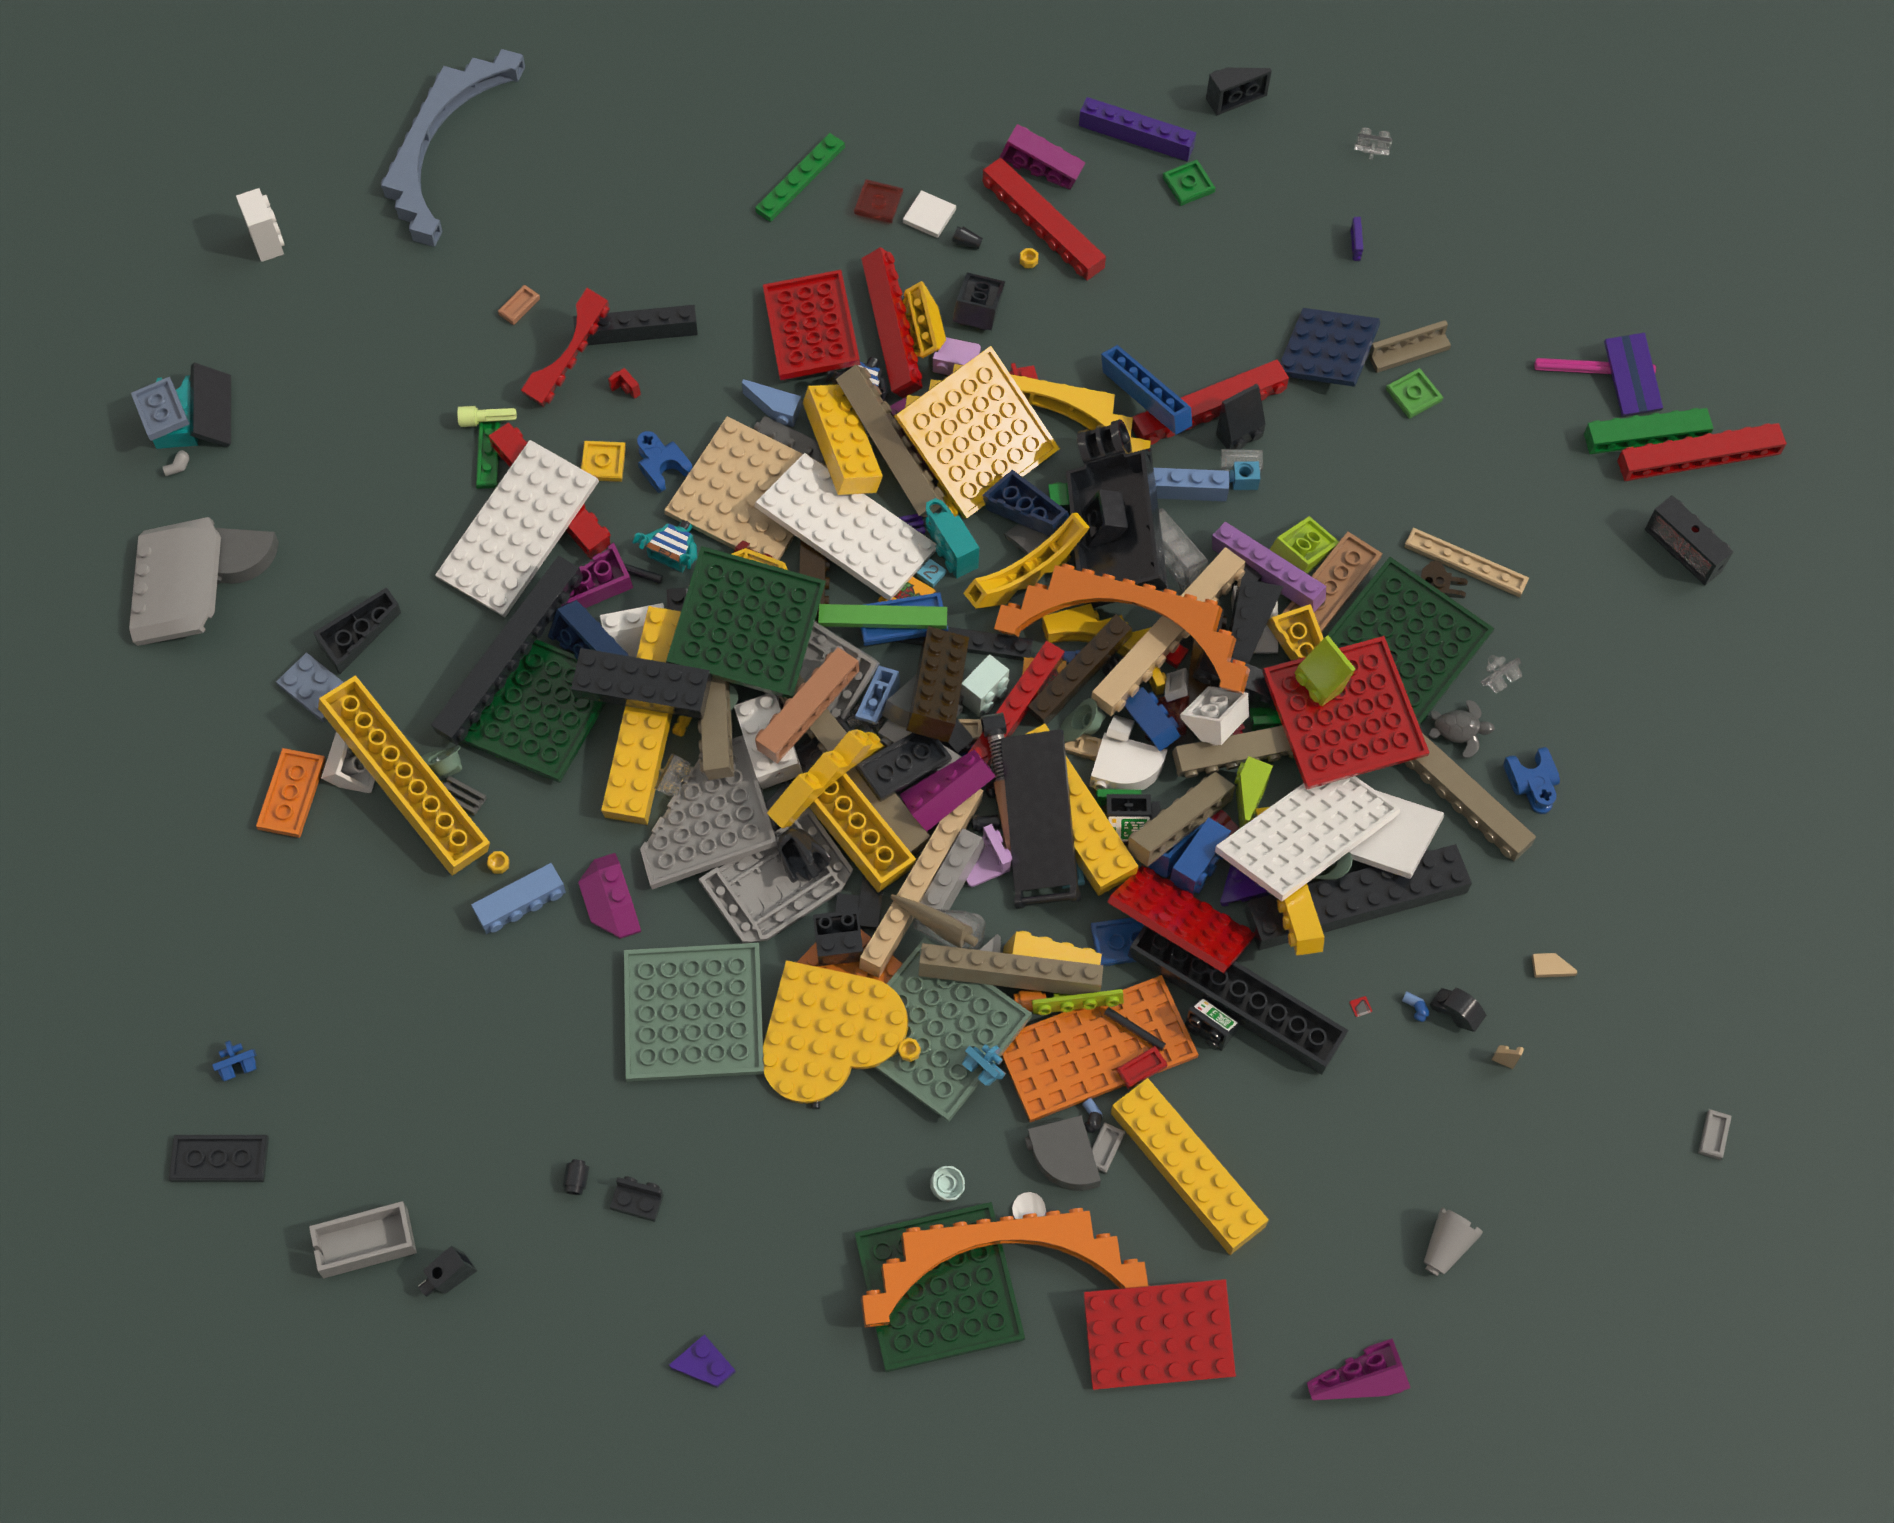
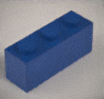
[1125,687,1181,751]

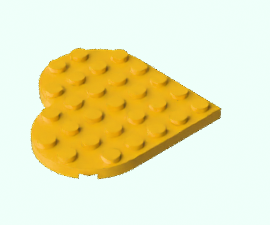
[763,960,908,1103]

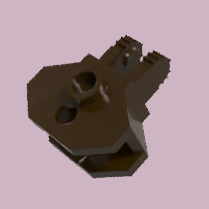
[1421,561,1468,598]

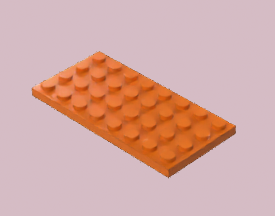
[1001,975,1199,1122]

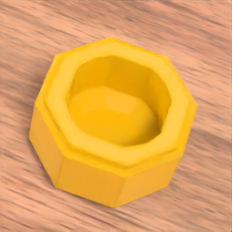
[1020,248,1038,268]
[487,851,509,874]
[898,1038,921,1062]

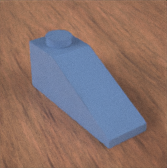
[742,379,802,427]
[855,666,900,724]

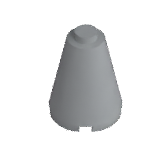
[1424,1207,1483,1276]

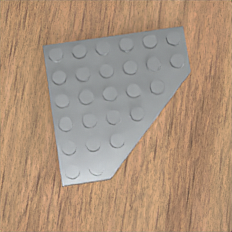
[640,735,777,890]

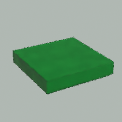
[1162,160,1216,206]

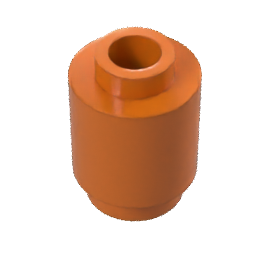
[1013,990,1046,1012]

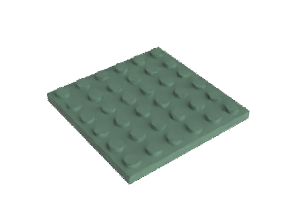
[874,937,1032,1122]
[624,943,764,1082]

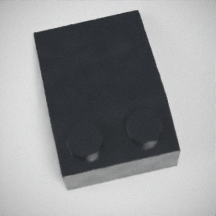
[1206,67,1272,116]
[953,272,1006,331]
[1216,384,1266,453]

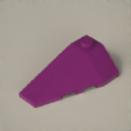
[1307,1338,1411,1400]

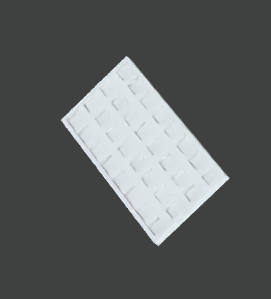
[435,440,599,618]
[755,453,937,600]
[1215,776,1401,901]

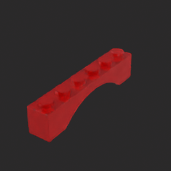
[521,288,610,407]

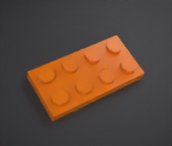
[256,748,326,838]

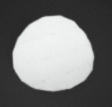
[1012,1192,1046,1219]

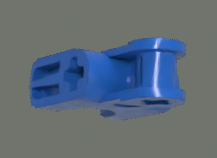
[637,431,692,493]
[1503,747,1560,814]

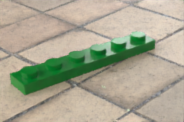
[755,133,845,222]

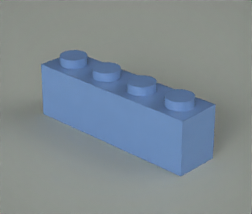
[1154,468,1229,501]
[471,863,566,934]

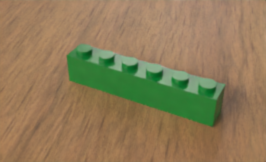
[1584,408,1714,454]

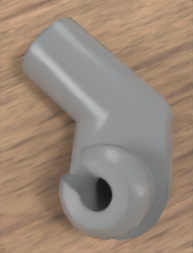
[163,450,189,476]

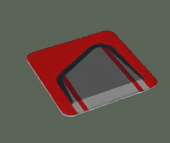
[1350,996,1372,1017]

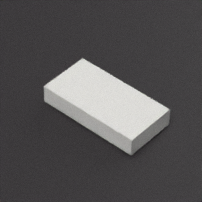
[1106,715,1135,742]

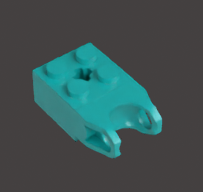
[152,375,198,449]
[925,498,980,578]

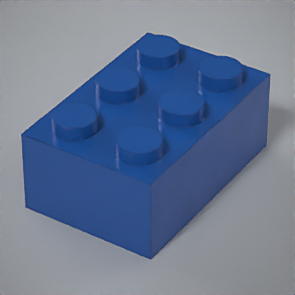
[1170,817,1231,896]

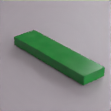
[476,421,501,489]

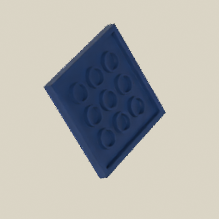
[1280,308,1380,387]

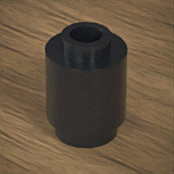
[563,1159,589,1195]

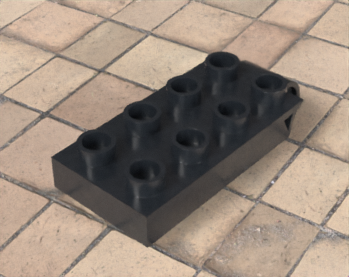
[1066,419,1168,608]

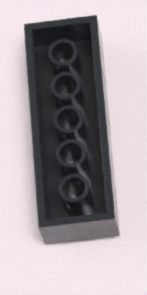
[571,648,712,719]

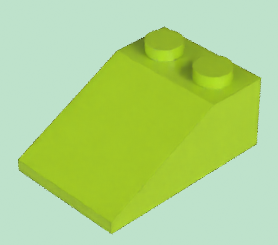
[1269,516,1339,574]
[1294,635,1355,707]
[1234,756,1273,828]

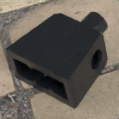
[418,1246,477,1297]

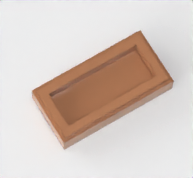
[498,285,540,325]

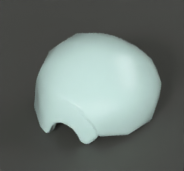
[930,1166,965,1202]

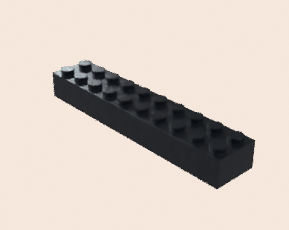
[1244,844,1472,951]
[1128,925,1349,1075]

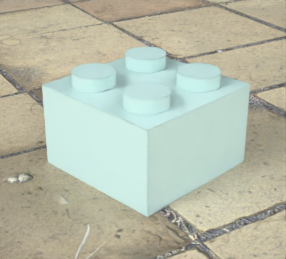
[961,654,1009,717]

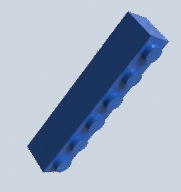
[1101,345,1192,435]

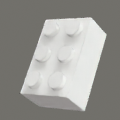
[236,188,285,262]

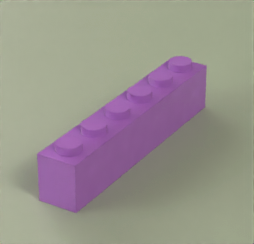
[1212,522,1326,612]

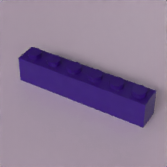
[1079,97,1196,162]

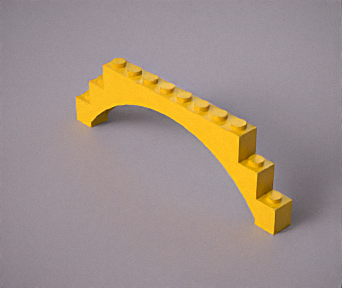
[905,364,1151,452]

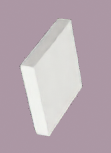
[903,190,956,238]

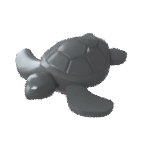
[1429,700,1495,759]

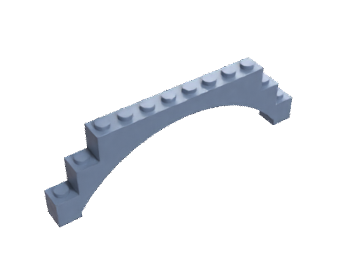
[381,49,525,247]

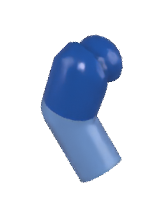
[1402,991,1429,1022]

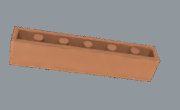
[755,647,859,764]

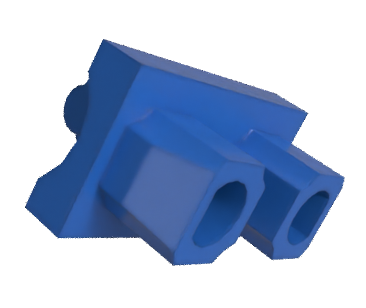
[212,1040,257,1081]

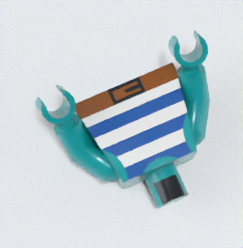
[632,520,698,573]

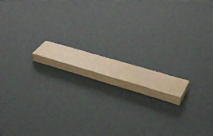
[1404,528,1529,597]

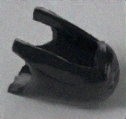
[777,828,831,883]

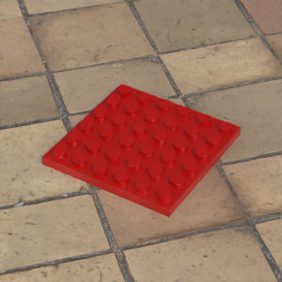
[1262,636,1430,790]

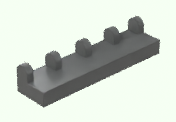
[754,416,826,465]

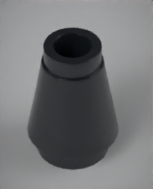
[952,226,983,249]

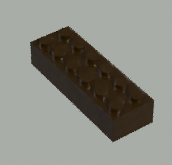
[906,626,969,742]

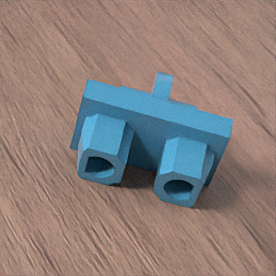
[962,1044,1006,1086]

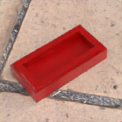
[1116,1046,1168,1089]

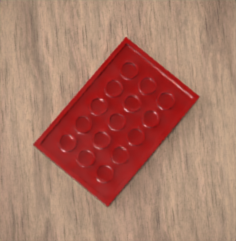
[763,270,861,380]
[1108,866,1255,973]
[1083,1279,1236,1390]

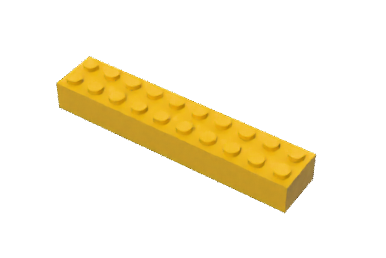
[601,606,681,825]
[318,675,490,876]

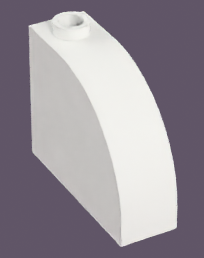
[1089,733,1167,790]

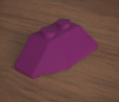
[578,853,641,939]

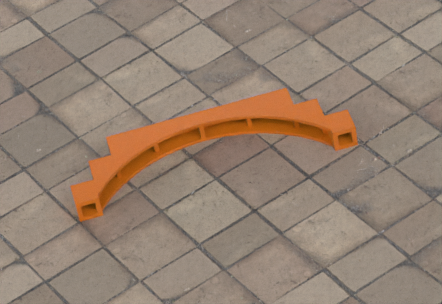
[994,564,1250,695]
[861,1208,1148,1328]

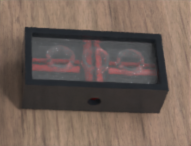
[1645,495,1734,586]

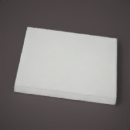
[1349,791,1444,879]

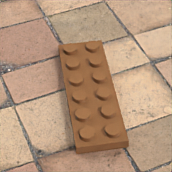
[1282,532,1383,633]

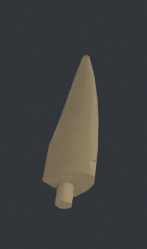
[890,894,978,948]

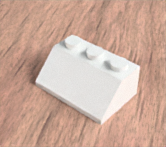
[600,603,664,658]
[1180,686,1249,745]
[321,732,375,793]

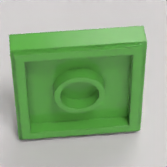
[1386,368,1443,419]

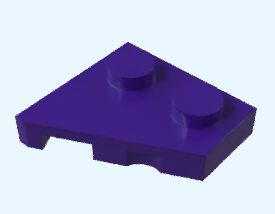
[1220,865,1270,907]
[669,1334,736,1388]

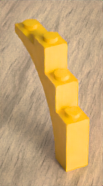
[963,513,1090,609]
[1042,603,1166,695]
[767,729,884,828]

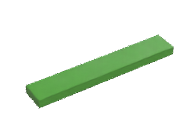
[818,604,947,629]

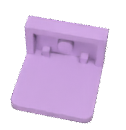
[933,337,981,375]
[966,824,1012,887]

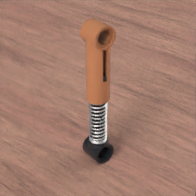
[981,713,1011,853]

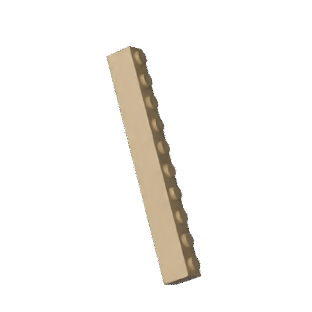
[1091,547,1245,716]
[859,789,983,978]

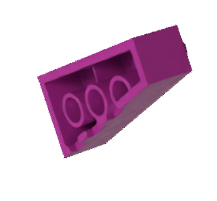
[999,124,1085,190]
[561,543,633,608]
[899,749,996,831]

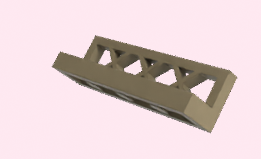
[1368,320,1451,373]

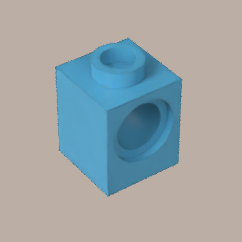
[1229,461,1260,490]

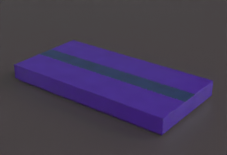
[1604,333,1663,417]

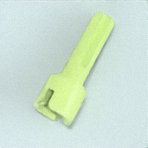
[458,406,517,427]

